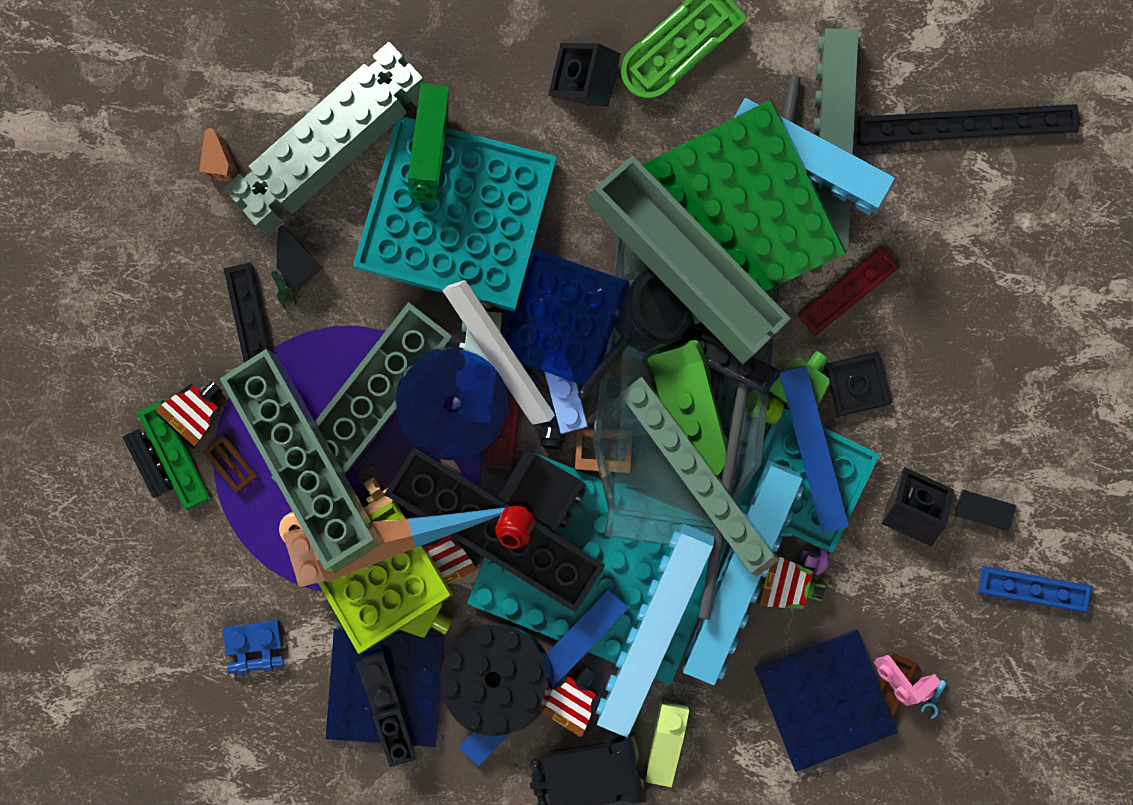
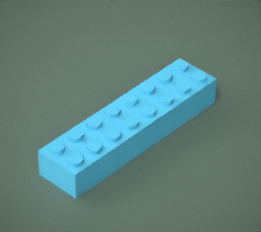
[683,460,805,685]

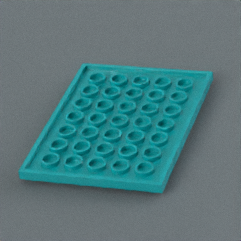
[467,453,728,685]

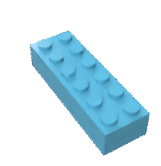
[734,98,895,216]

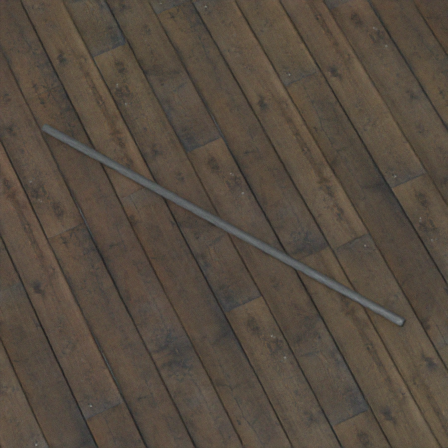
[699,76,801,620]

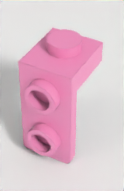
[874,655,941,706]

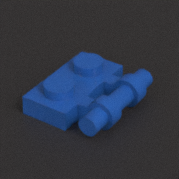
[223,620,284,675]

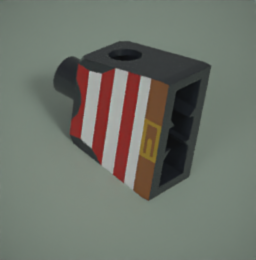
[155,381,223,449]
[424,535,477,584]
[542,665,599,737]

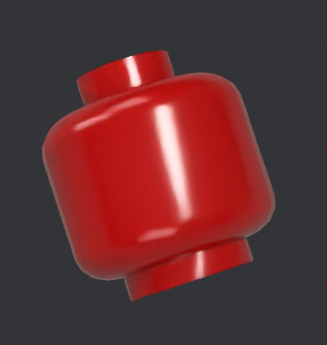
[495,506,536,549]

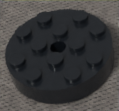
[440,624,553,736]

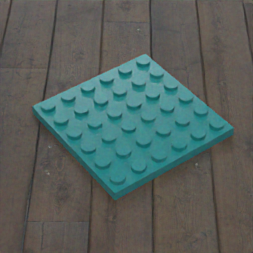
[353,116,557,312]

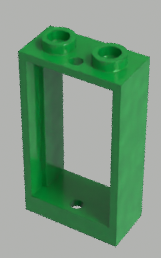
[408,83,449,203]

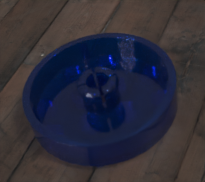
[395,347,508,460]

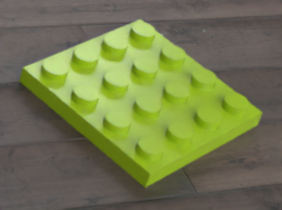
[318,501,453,654]

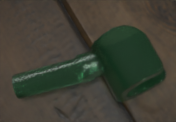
[271,271,297,309]

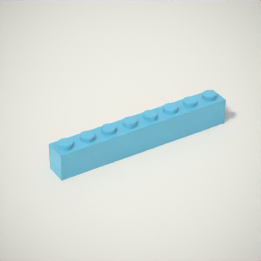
[595,524,714,738]

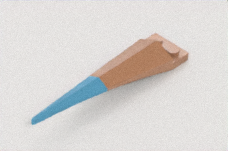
[283,508,505,587]

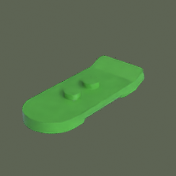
[621,0,746,99]
[647,340,728,476]

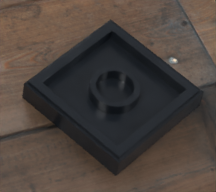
[824,351,891,417]

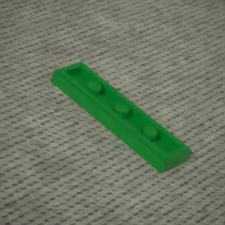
[137,400,211,511]

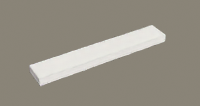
[443,280,555,425]

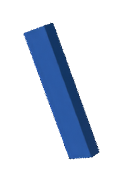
[977,566,1092,613]

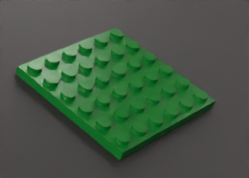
[642,99,846,324]

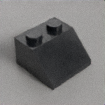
[548,43,621,107]
[881,467,954,547]

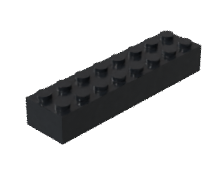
[384,446,605,613]

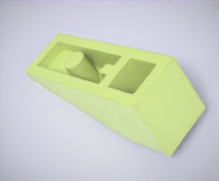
[645,700,689,787]

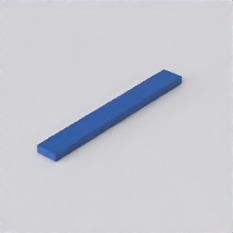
[459,588,629,767]

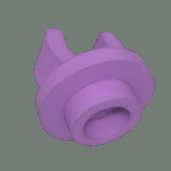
[799,548,829,575]

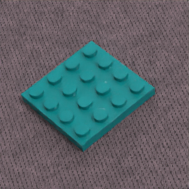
[735,408,880,554]

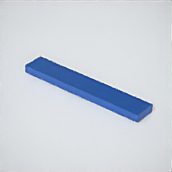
[779,365,849,533]

